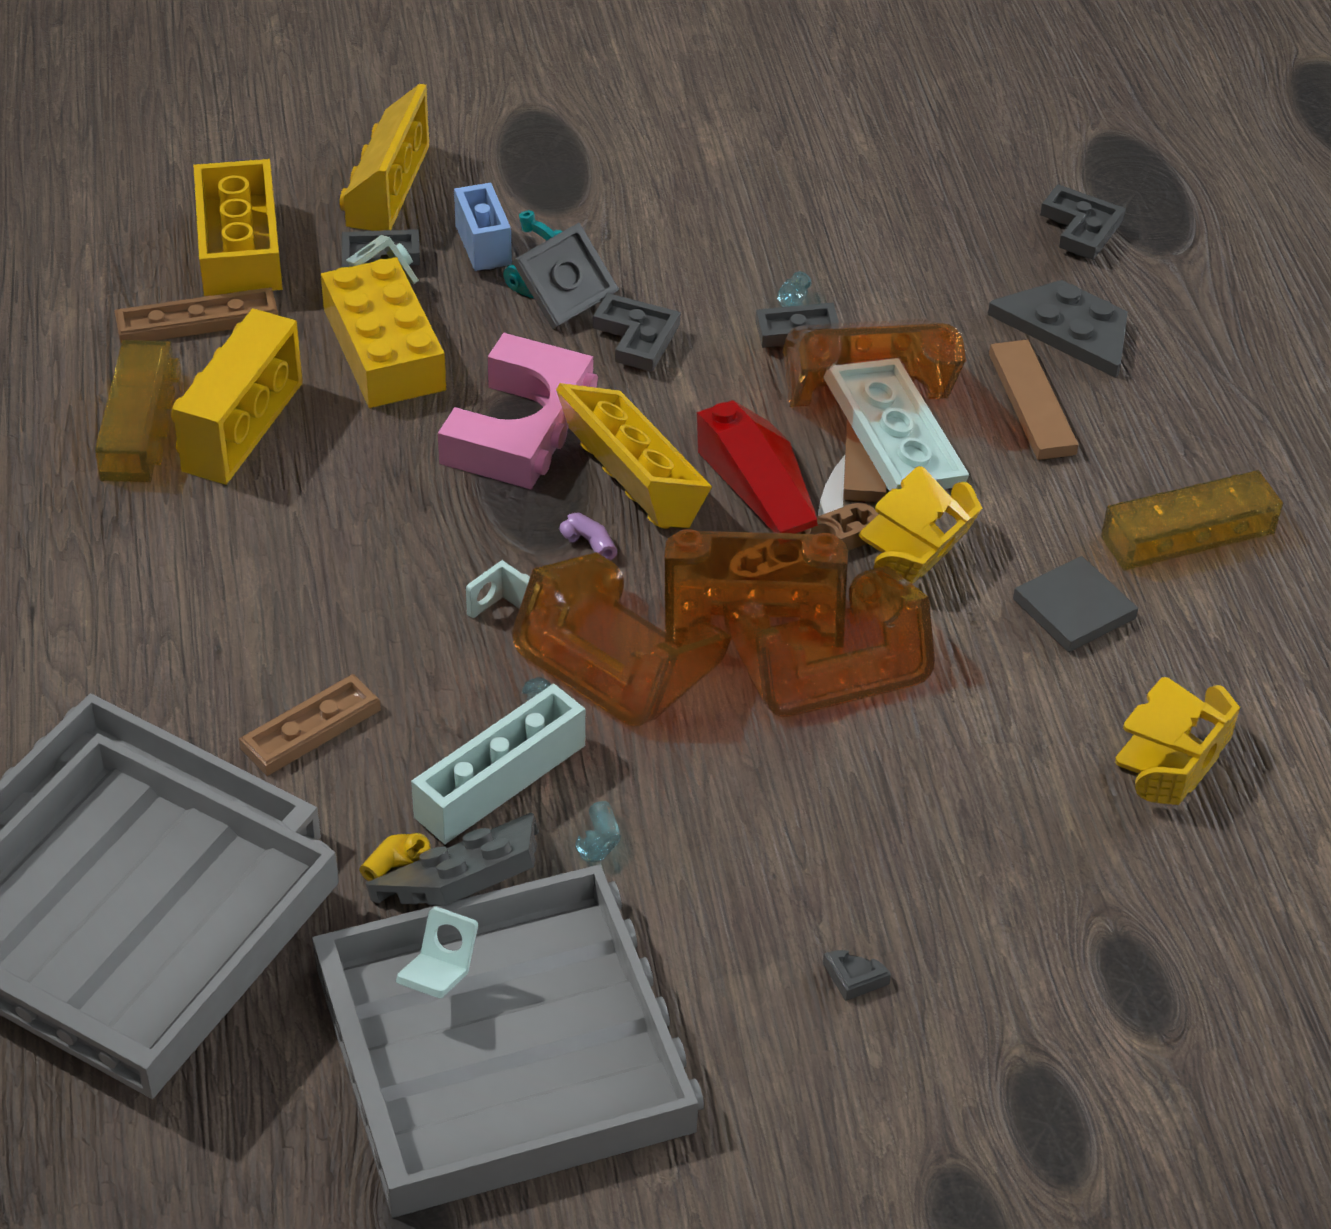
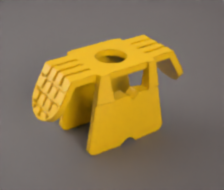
[859,466,982,588]
[1115,677,1240,805]

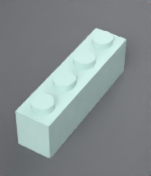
[411,683,586,844]

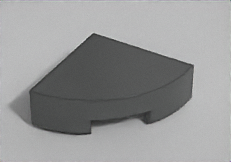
[823,950,891,1001]

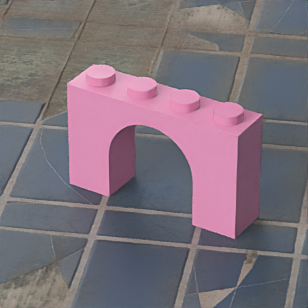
[438,333,598,489]

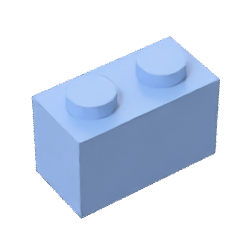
[454,183,512,271]

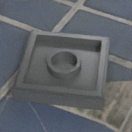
[512,223,619,329]
[1013,556,1138,652]

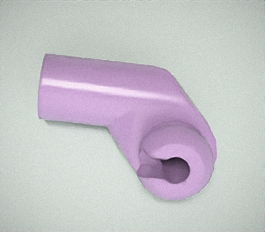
[559,513,617,562]

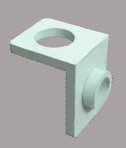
[346,235,419,284]
[466,560,545,622]
[396,907,478,998]

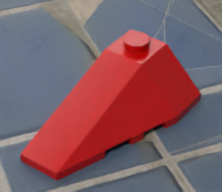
[697,400,818,539]

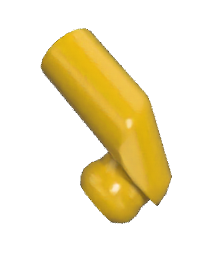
[359,833,431,882]

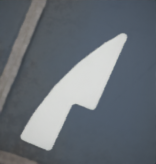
[818,455,845,516]

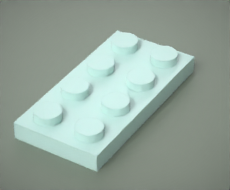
[824,358,969,491]

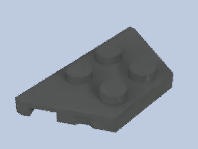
[988,280,1128,378]
[365,812,539,906]

